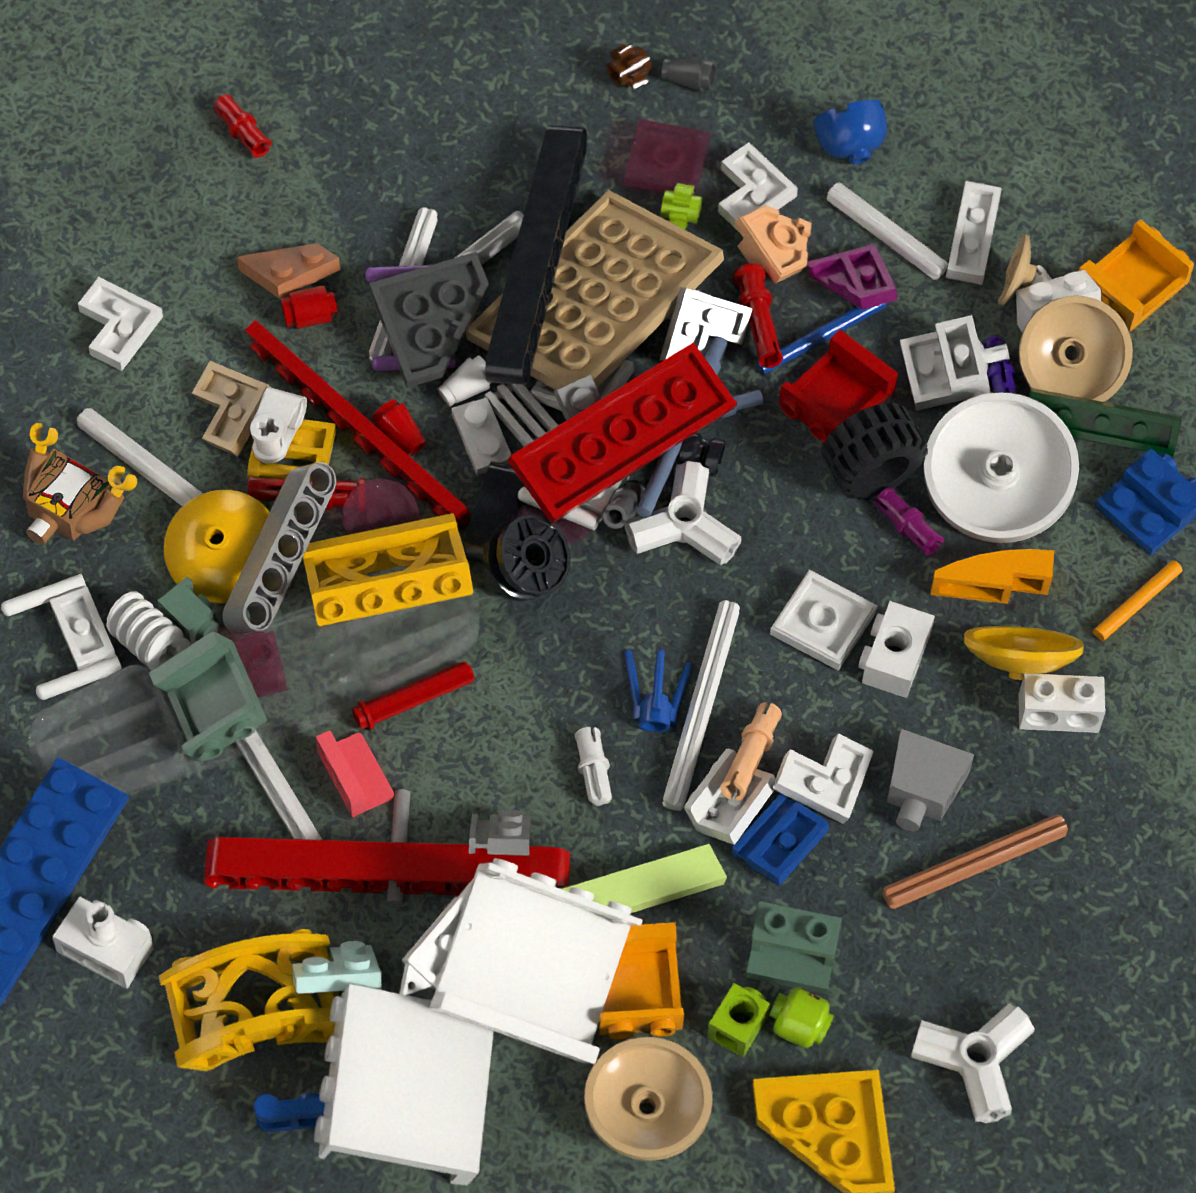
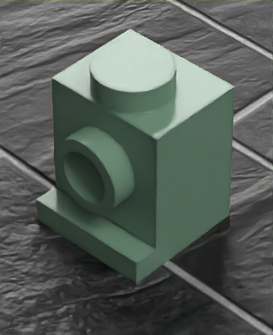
[157,577,219,646]

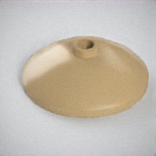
[1019,296,1133,402]
[584,1037,712,1161]

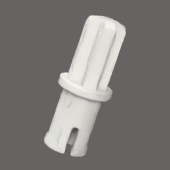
[575,727,612,806]

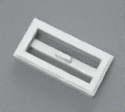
[485,383,558,447]

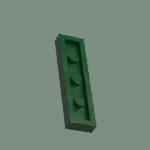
[1029,388,1182,457]

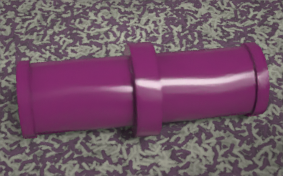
[874,487,944,556]

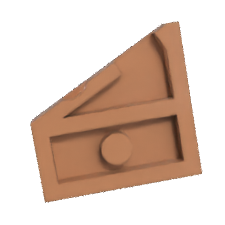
[237,243,340,299]

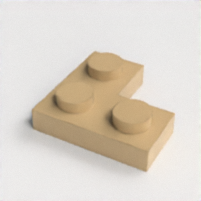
[192,361,270,457]

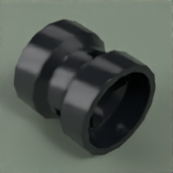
[678,433,726,477]

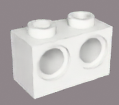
[1019,674,1105,733]

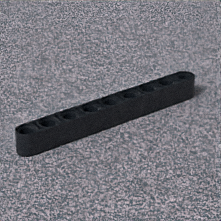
[485,126,587,385]

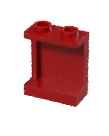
[778,329,898,442]

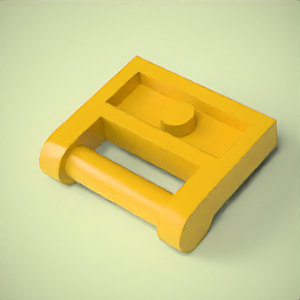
[247,419,336,481]

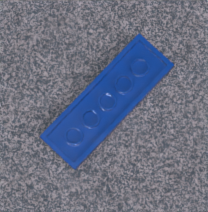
[0,756,129,1006]

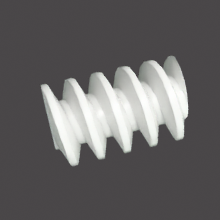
[107,591,191,671]

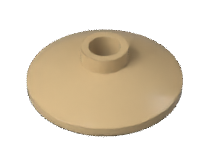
[998,234,1037,306]

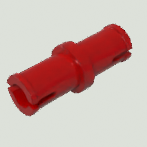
[212,94,272,158]

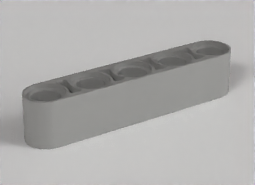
[222,462,336,634]

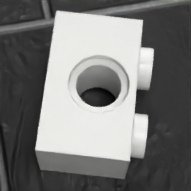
[858,601,935,698]

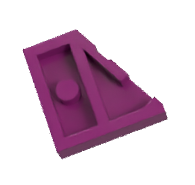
[807,244,898,309]

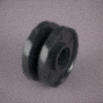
[483,514,571,602]

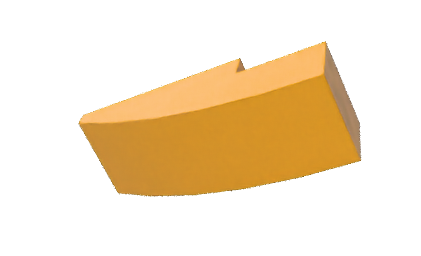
[930,549,1054,604]

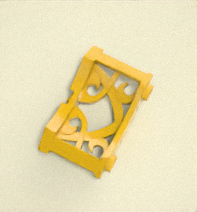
[159,929,339,1071]

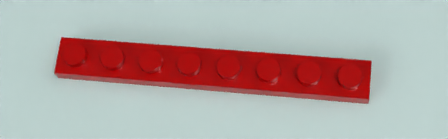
[245,319,471,530]

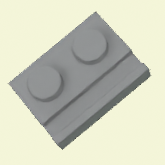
[469,810,531,856]

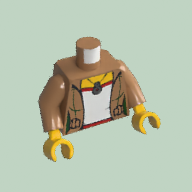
[23,423,137,545]

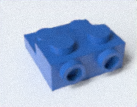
[1095,449,1196,556]

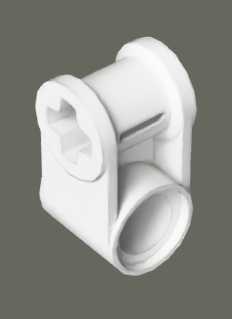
[250,387,307,464]

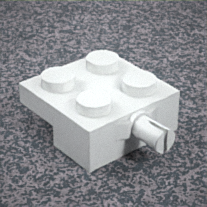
[900,315,1010,411]

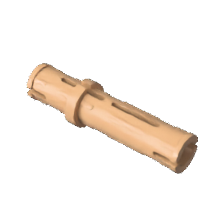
[720,702,782,801]

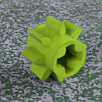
[660,183,702,230]

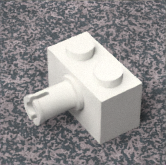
[1016,265,1101,333]
[53,897,154,989]

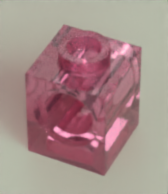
[235,631,288,697]

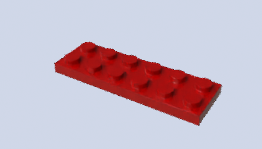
[507,342,737,524]

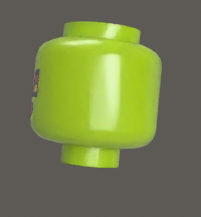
[769,987,834,1049]

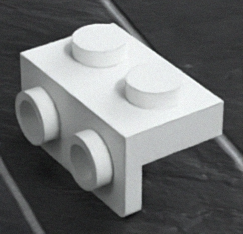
[684,748,775,845]

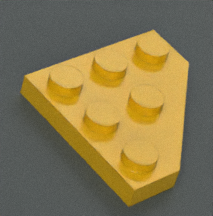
[752,1070,895,1193]

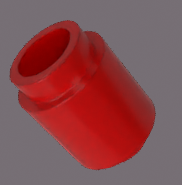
[280,285,338,329]

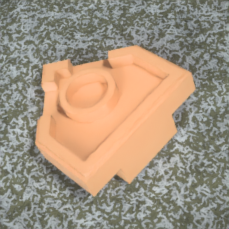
[734,205,812,284]

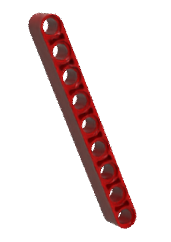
[204,837,570,896]

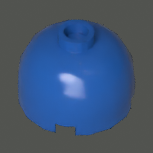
[813,100,887,165]

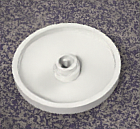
[924,392,1079,543]

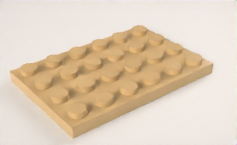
[466,190,724,390]

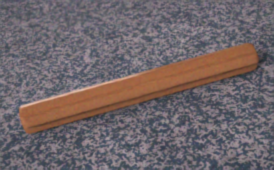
[883,814,1068,909]

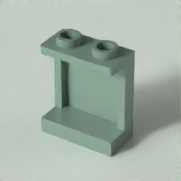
[149,631,268,762]
[746,901,842,994]

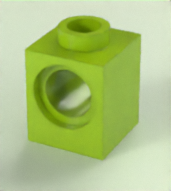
[707,983,770,1058]

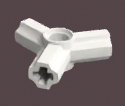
[624,461,741,566]
[911,1003,1035,1123]

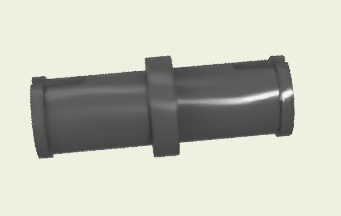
[603,480,645,529]

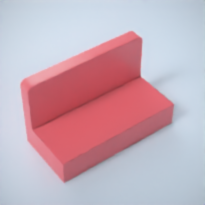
[316,730,394,817]

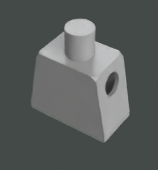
[887,729,974,831]

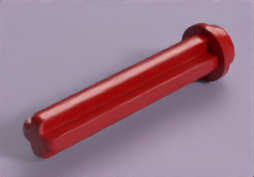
[352,661,474,731]

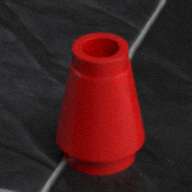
[372,399,427,456]

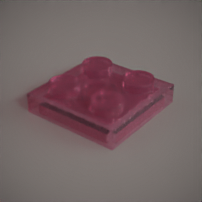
[624,119,711,196]

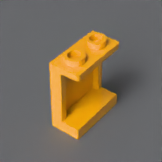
[1079,220,1194,332]
[598,922,684,1040]

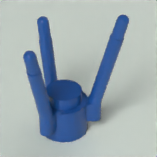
[624,649,692,732]

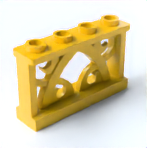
[303,513,473,626]

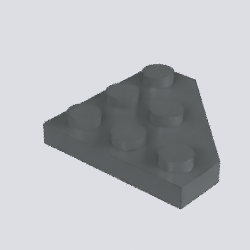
[369,252,489,388]

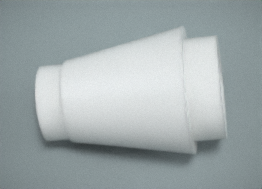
[437,355,491,407]

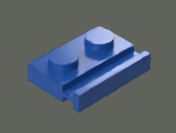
[732,793,829,886]

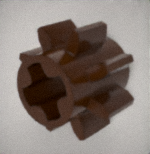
[606,44,651,90]

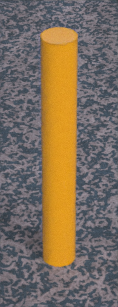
[1092,560,1183,642]

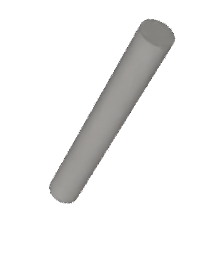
[387,789,410,904]

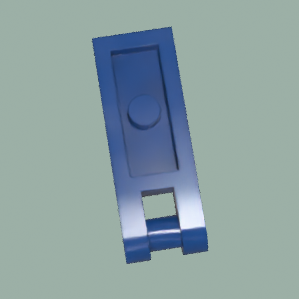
[254,1093,325,1132]

